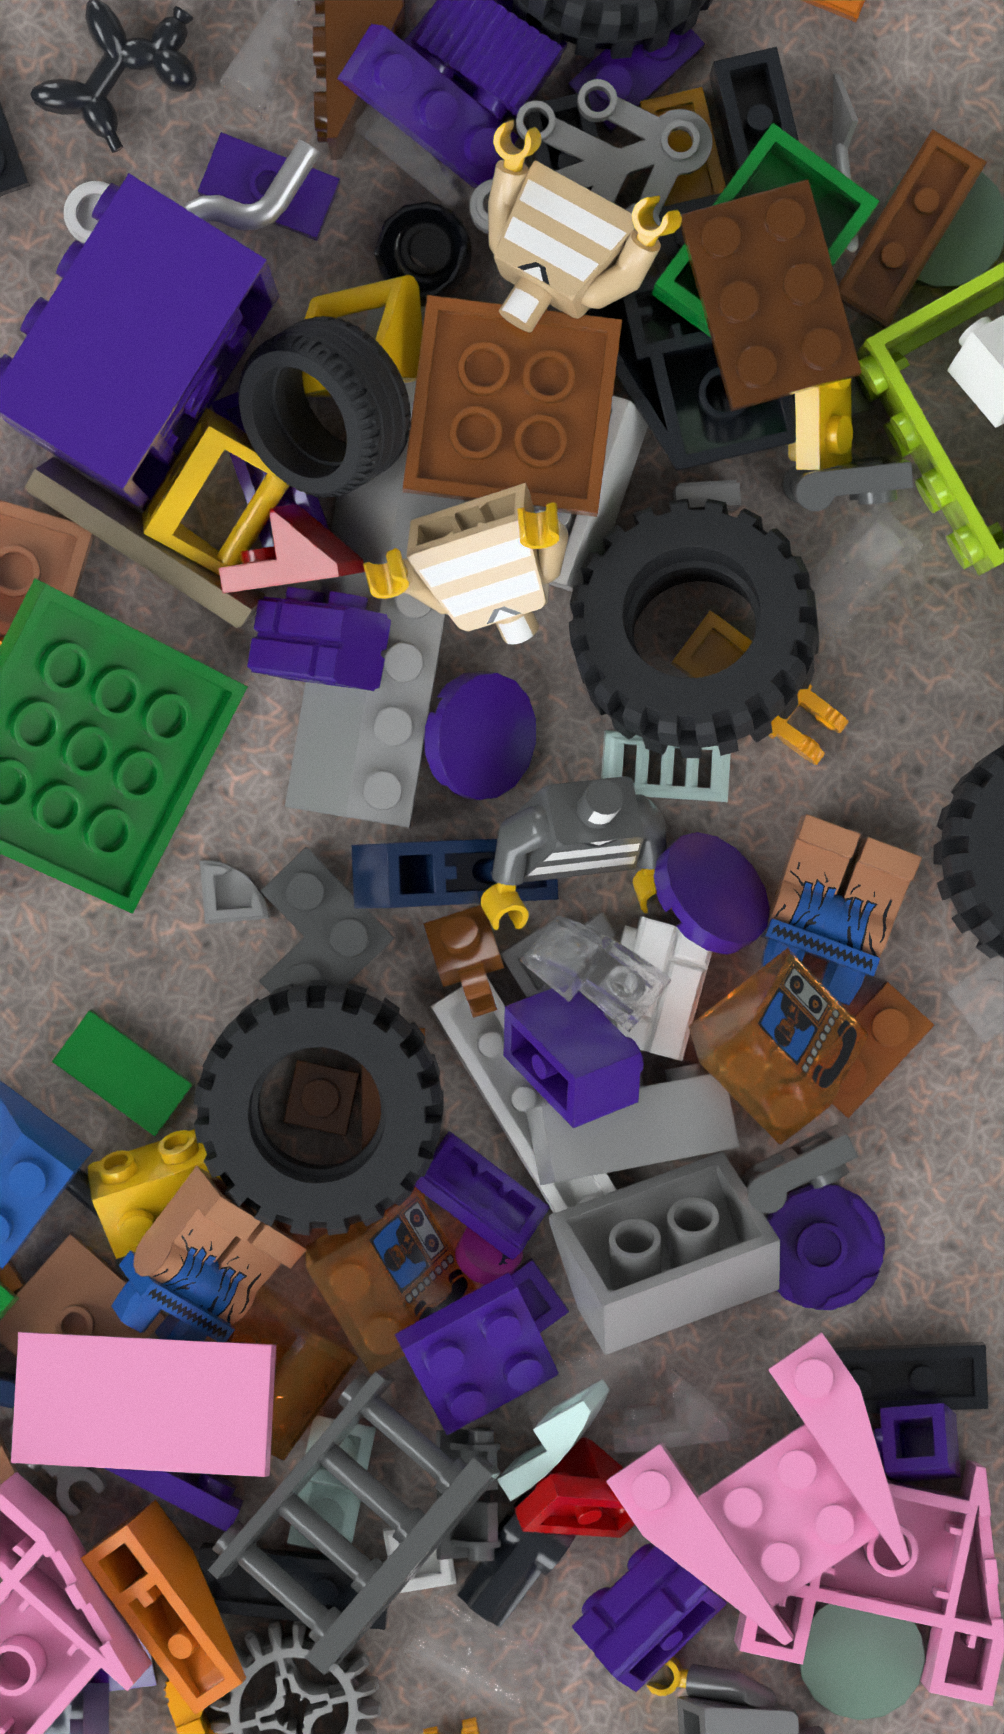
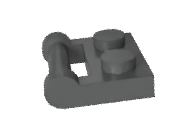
[781,455,914,511]
[740,1125,858,1214]

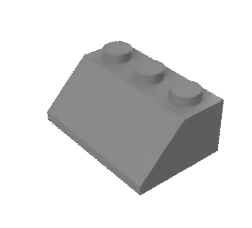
[549,1152,780,1355]

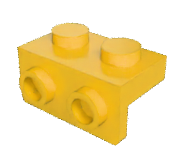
[788,378,853,470]
[87,1129,223,1259]

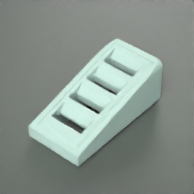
[601,730,731,802]

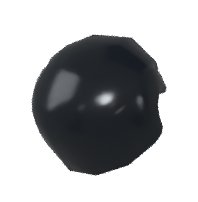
[374,201,472,301]

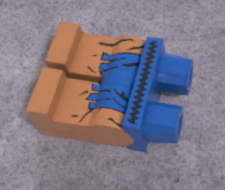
[760,814,922,1006]
[111,1166,307,1342]

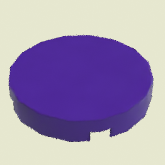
[425,671,536,800]
[654,832,770,955]
[766,1183,885,1311]

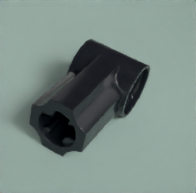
[457,1491,576,1628]

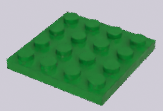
[0,578,248,914]

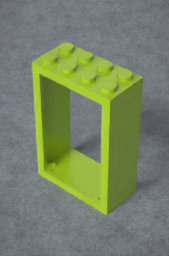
[855,262,1004,576]

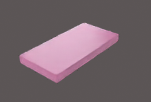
[11,1332,276,1477]

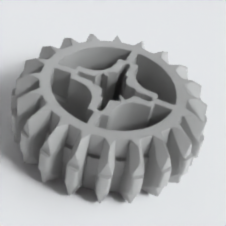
[209,1619,382,1734]

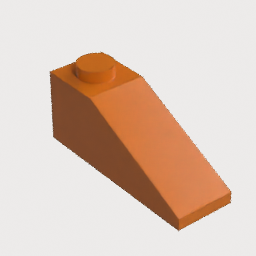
[80,1499,247,1715]

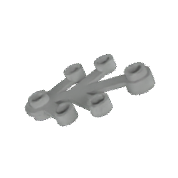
[470,79,712,234]

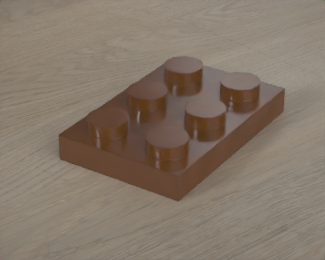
[680,179,862,411]

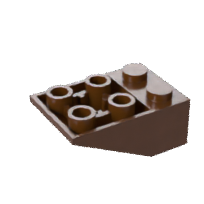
[313,0,406,160]

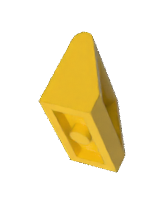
[302,275,423,398]
[142,408,289,575]

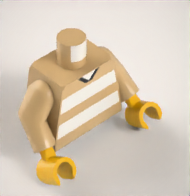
[488,120,682,332]
[363,483,569,645]

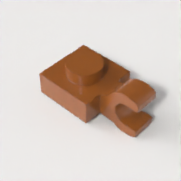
[423,905,504,1018]

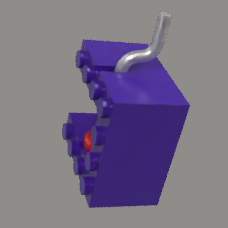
[0,140,321,511]

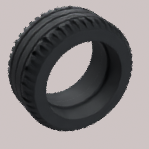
[238,316,411,498]

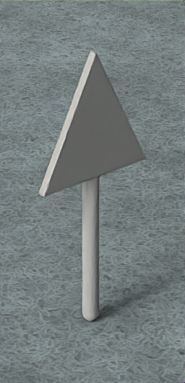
[832,73,859,252]

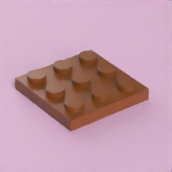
[403,295,622,517]

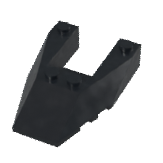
[523,47,799,471]

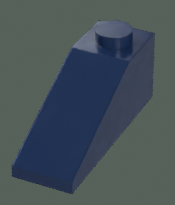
[351,839,559,909]

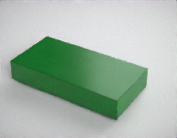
[52,1009,194,1136]

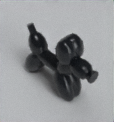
[30,0,197,153]

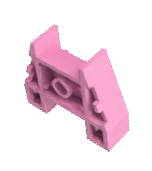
[606,1332,910,1646]
[734,1460,1004,1706]
[0,1472,152,1734]

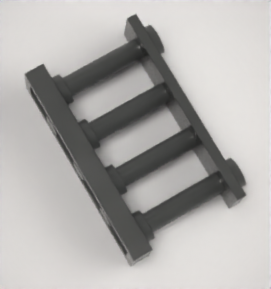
[208,1371,501,1675]

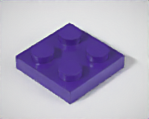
[394,1273,559,1435]

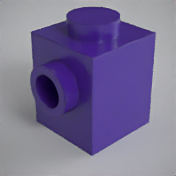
[874,1403,961,1482]

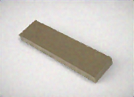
[25,456,267,628]

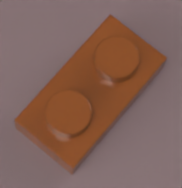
[800,981,934,1119]

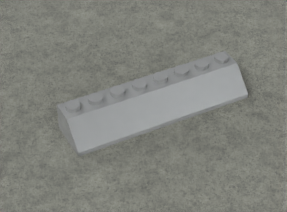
[285,306,465,828]

